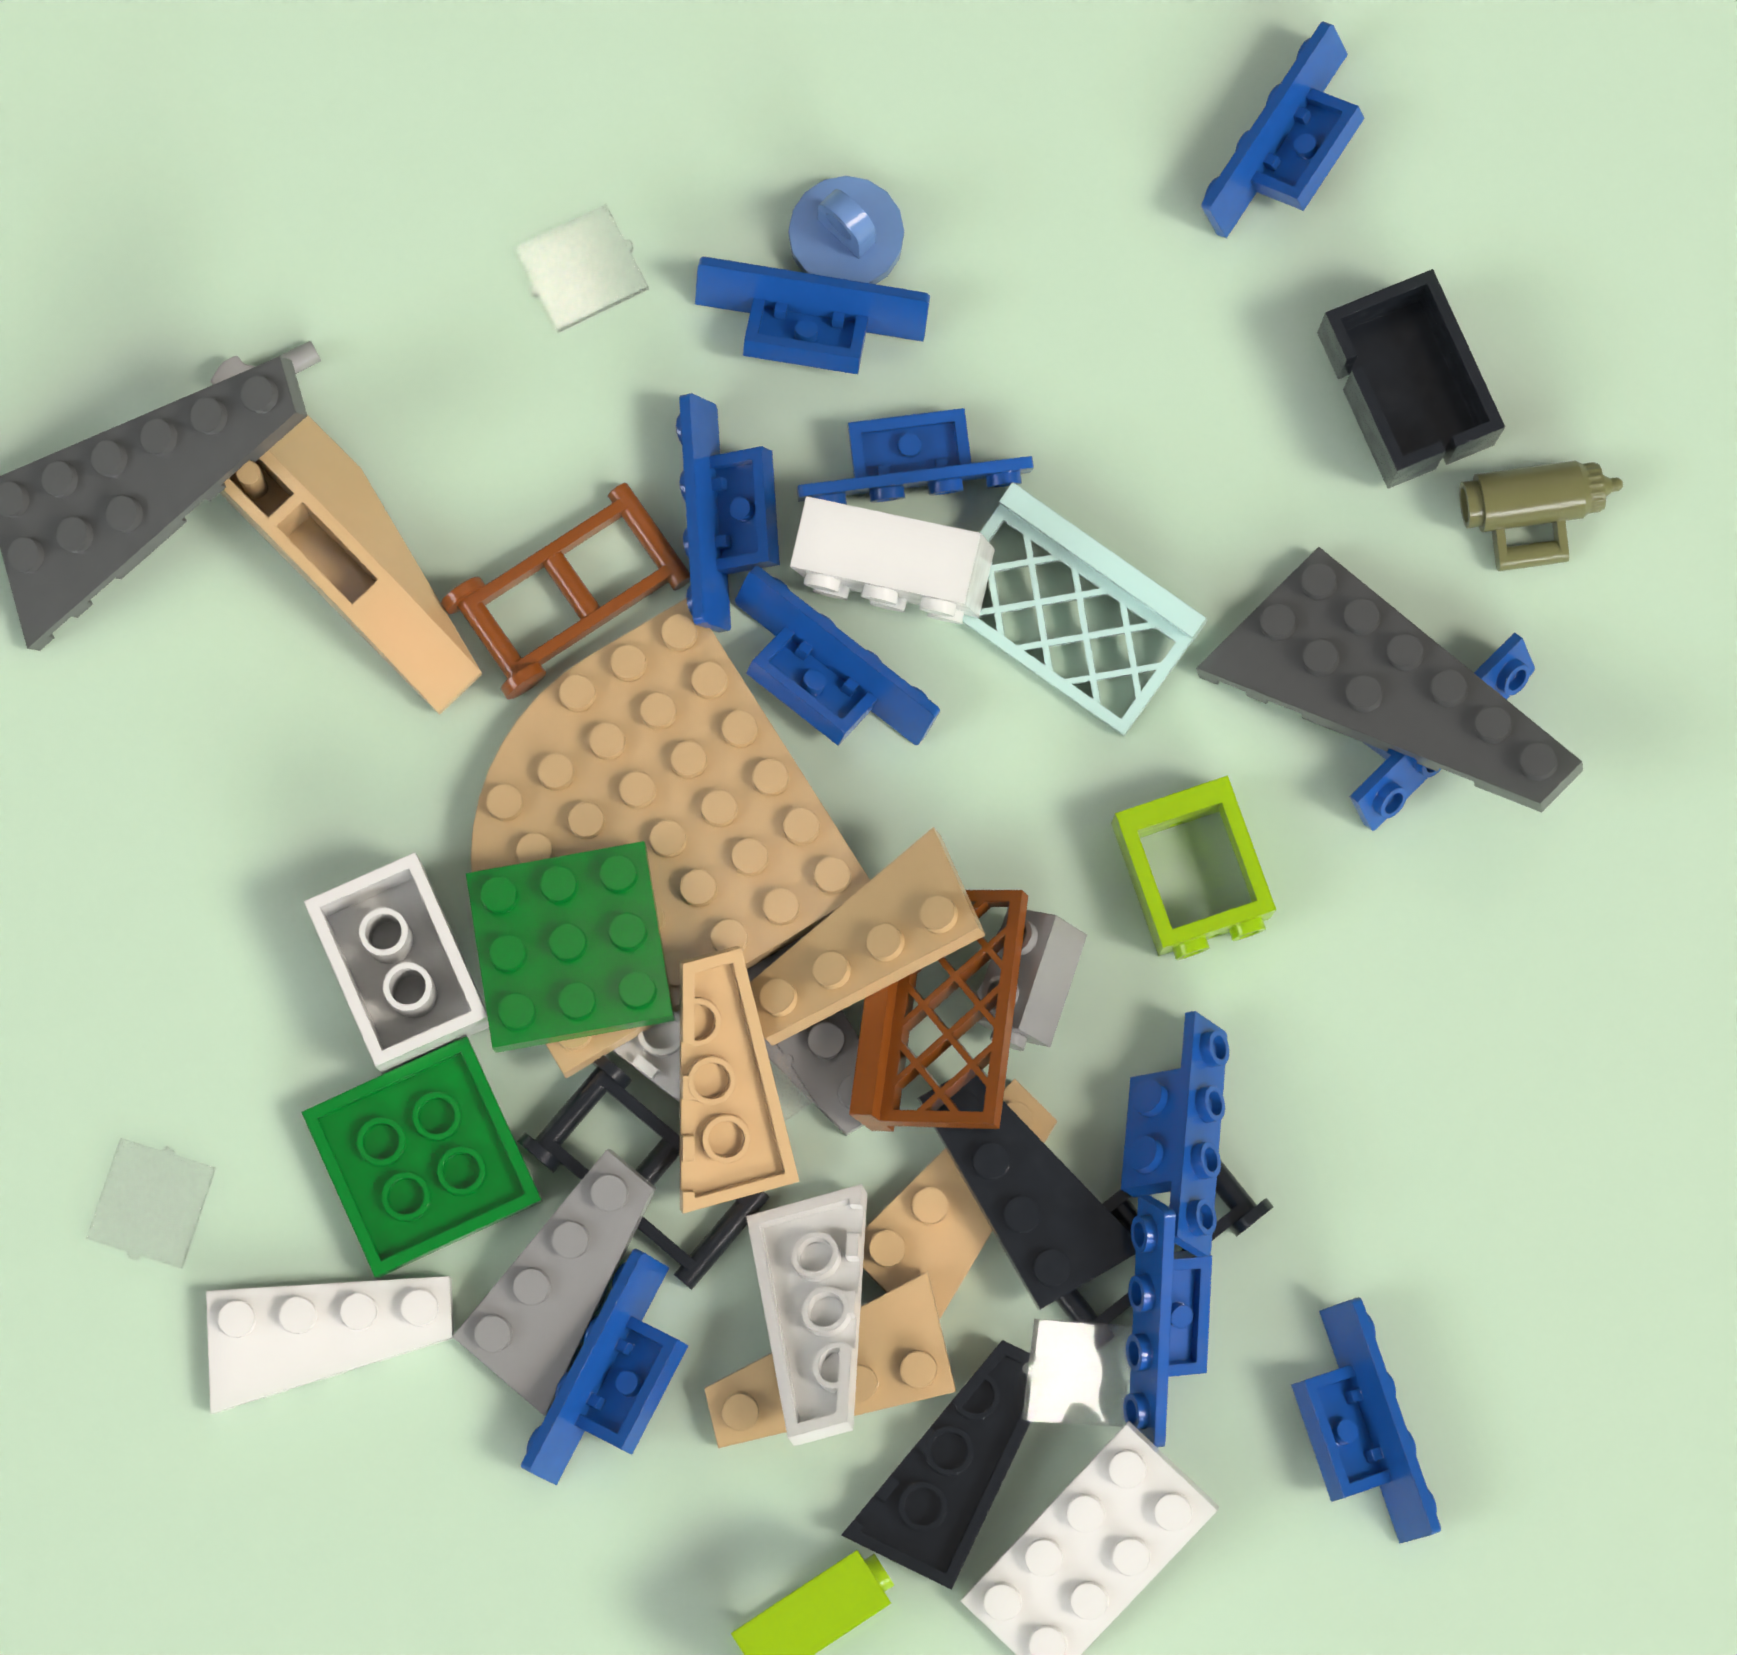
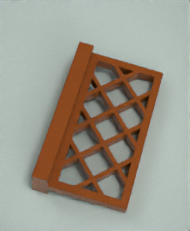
[849,890,1028,1132]

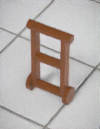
[441,483,690,700]

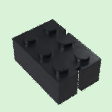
[1317,269,1505,489]

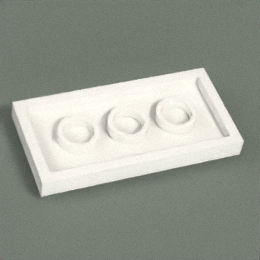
[961,1421,1219,1655]

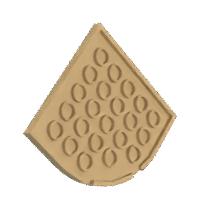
[471,598,870,1079]

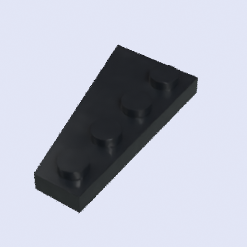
[917,1075,1136,1310]
[841,1340,1057,1590]

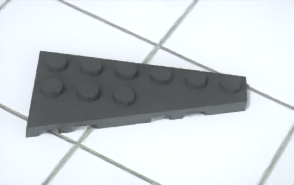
[0,356,307,651]
[1196,547,1583,813]

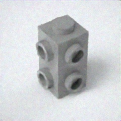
[976,907,1087,1051]

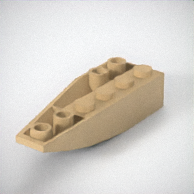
[220,415,482,715]

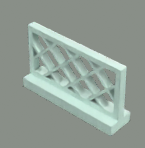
[962,482,1207,736]

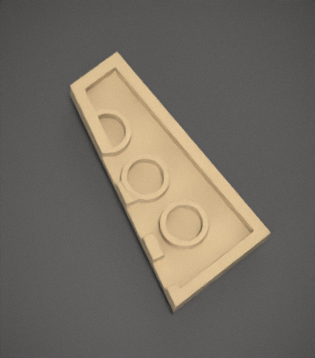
[750,827,985,1046]
[680,946,800,1214]
[863,1079,1057,1319]
[704,1271,956,1448]

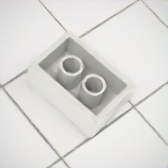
[790,496,995,624]
[304,853,489,1074]

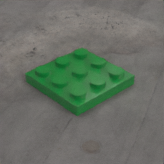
[466,841,675,1053]
[301,1036,543,1279]

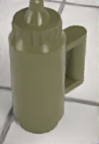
[1459,461,1623,571]

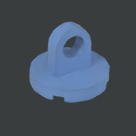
[788,176,904,284]

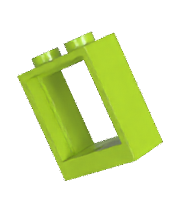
[1111,775,1276,960]
[731,1550,895,1655]

